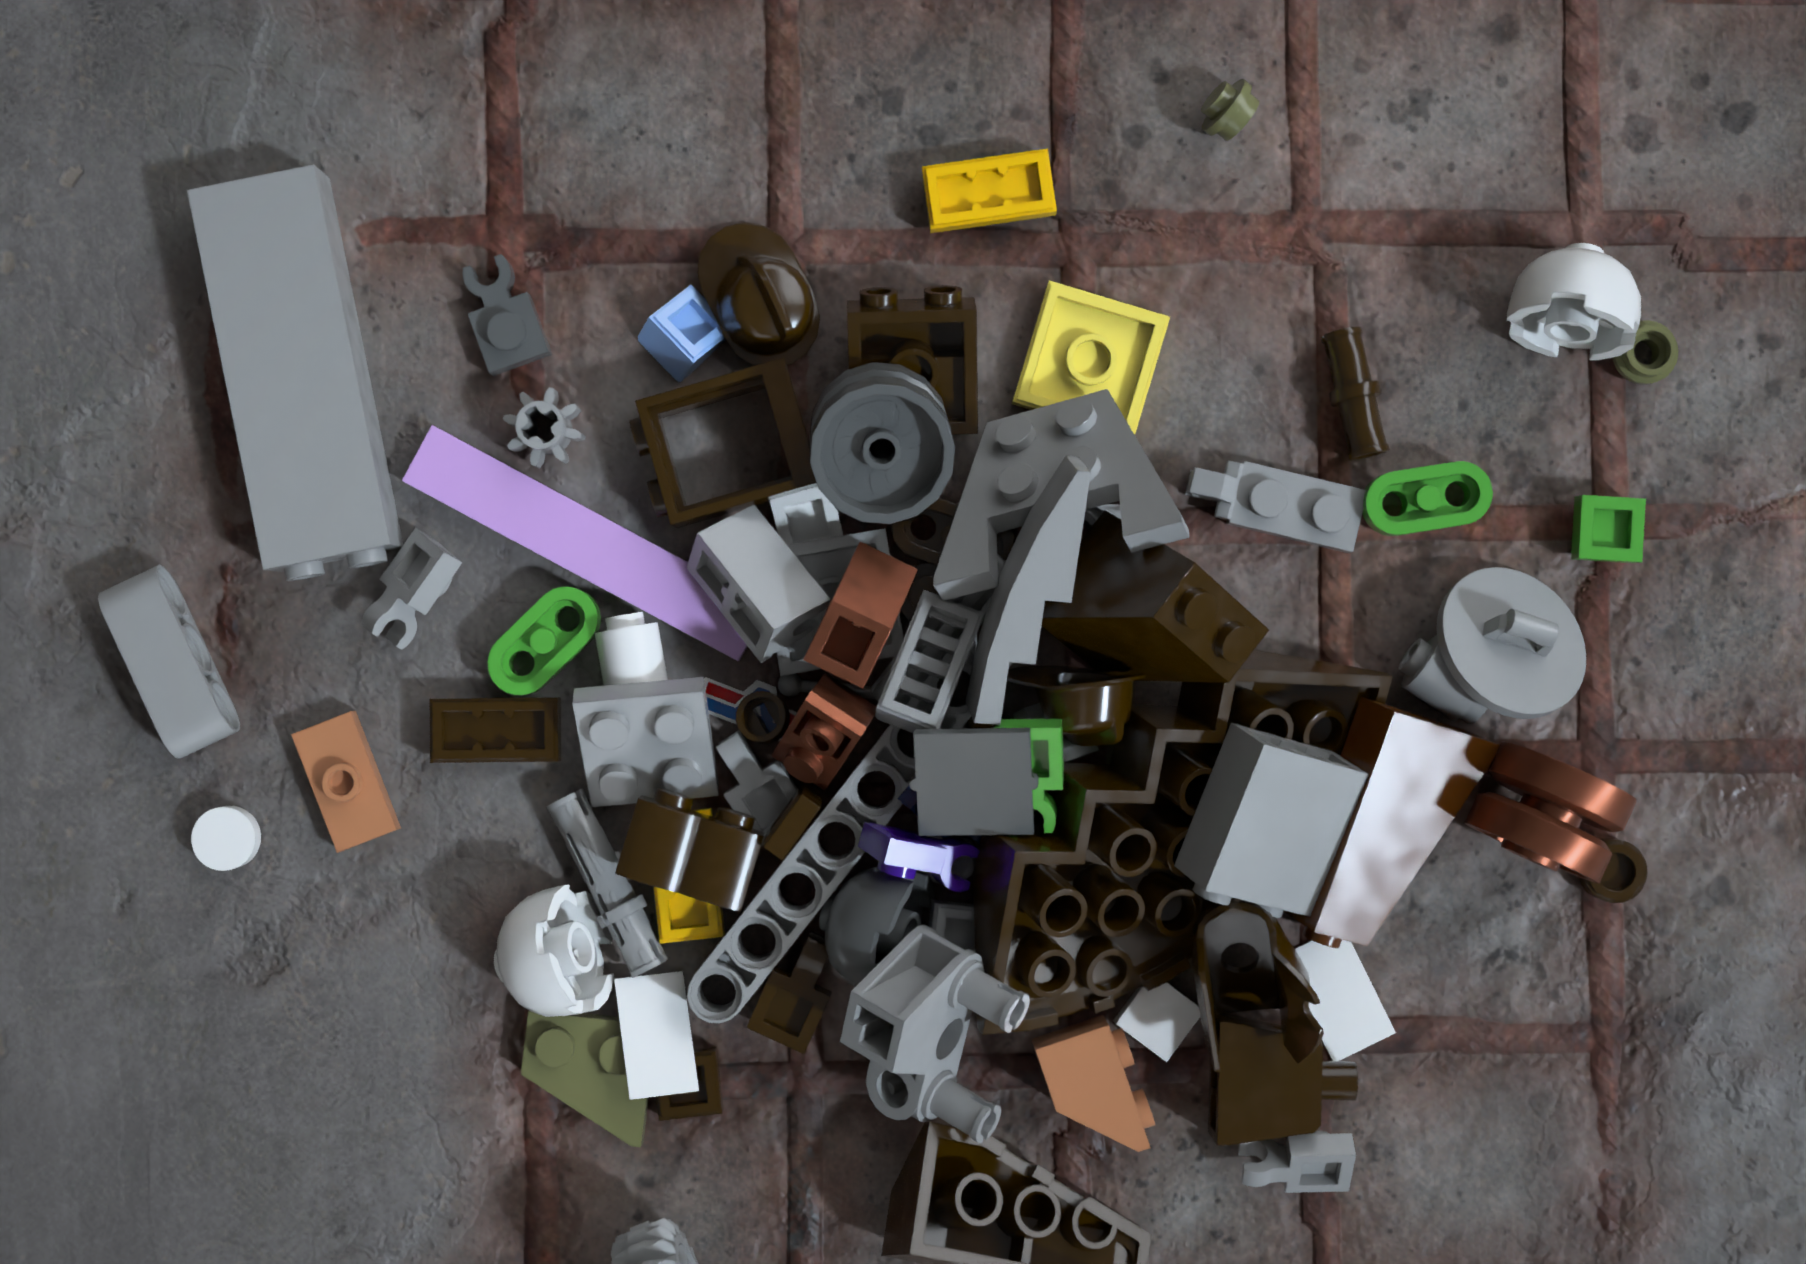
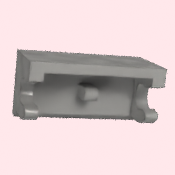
[687,505,830,663]

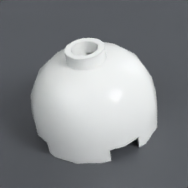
[1506,243,1641,360]
[494,885,614,1017]

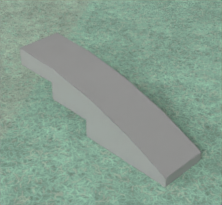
[965,455,1091,725]

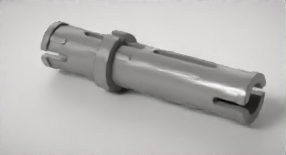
[546,789,669,978]

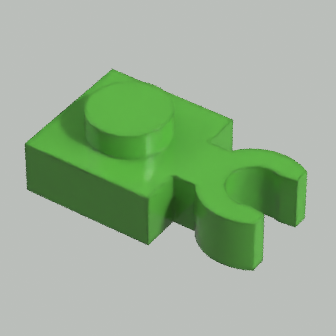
[994,719,1064,833]

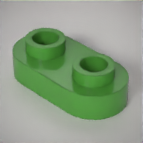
[1362,461,1493,536]
[488,587,601,695]

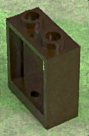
[629,358,818,528]

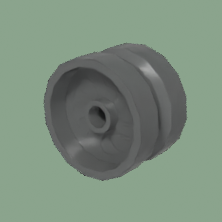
[810,362,955,524]

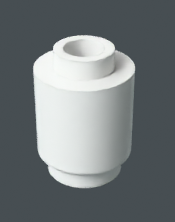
[595,612,668,686]

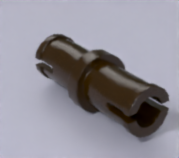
[1321,327,1390,461]

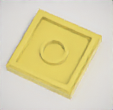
[1012,280,1170,435]

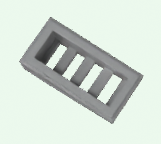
[875,590,984,733]

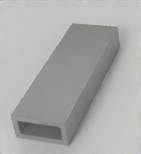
[187,164,404,581]

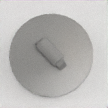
[1437,567,1586,719]

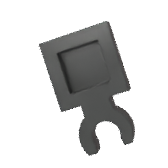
[462,254,553,376]

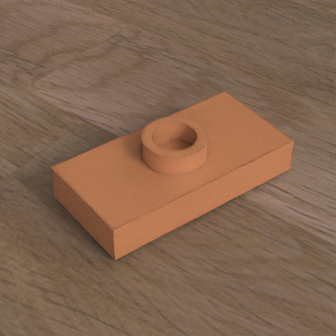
[291,711,401,853]

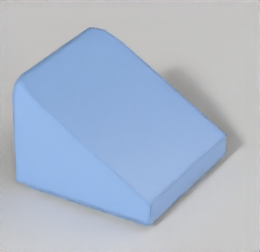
[638,285,725,382]

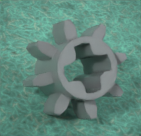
[503,387,586,468]

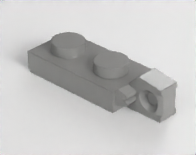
[1185,460,1366,553]

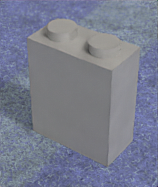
[1174,723,1369,918]

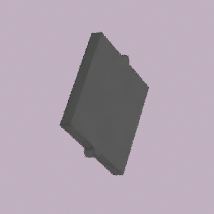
[909,728,1039,836]

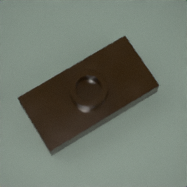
[429,697,561,763]

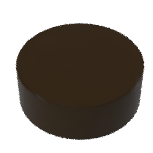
[1578,838,1648,903]

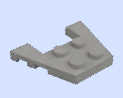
[933,389,1189,601]

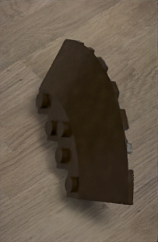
[973,649,1393,1035]

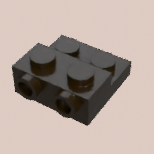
[847,285,978,435]

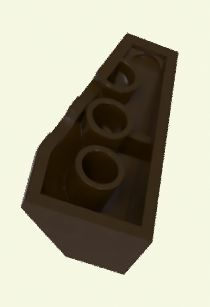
[881,1122,1152,1264]

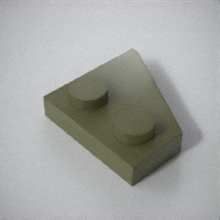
[521,1010,649,1148]

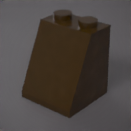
[1041,510,1269,683]

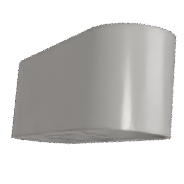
[98,564,240,759]

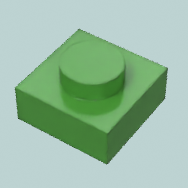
[1571,495,1646,563]

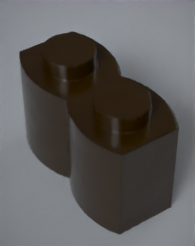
[615,788,765,912]

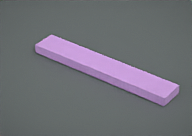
[402,425,747,661]

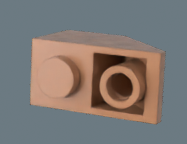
[1032,1015,1155,1152]

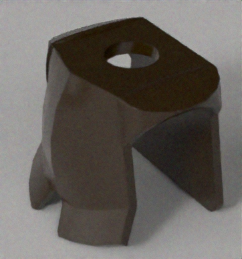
[1192,902,1324,1072]

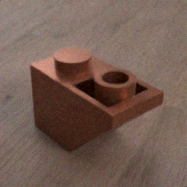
[803,541,918,688]
[771,673,877,791]

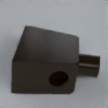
[1208,1013,1358,1146]

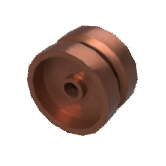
[1465,741,1637,884]

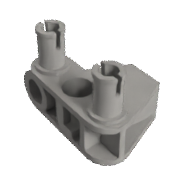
[840,924,1030,1143]

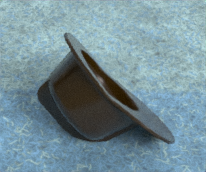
[697,222,820,366]
[1007,665,1146,746]

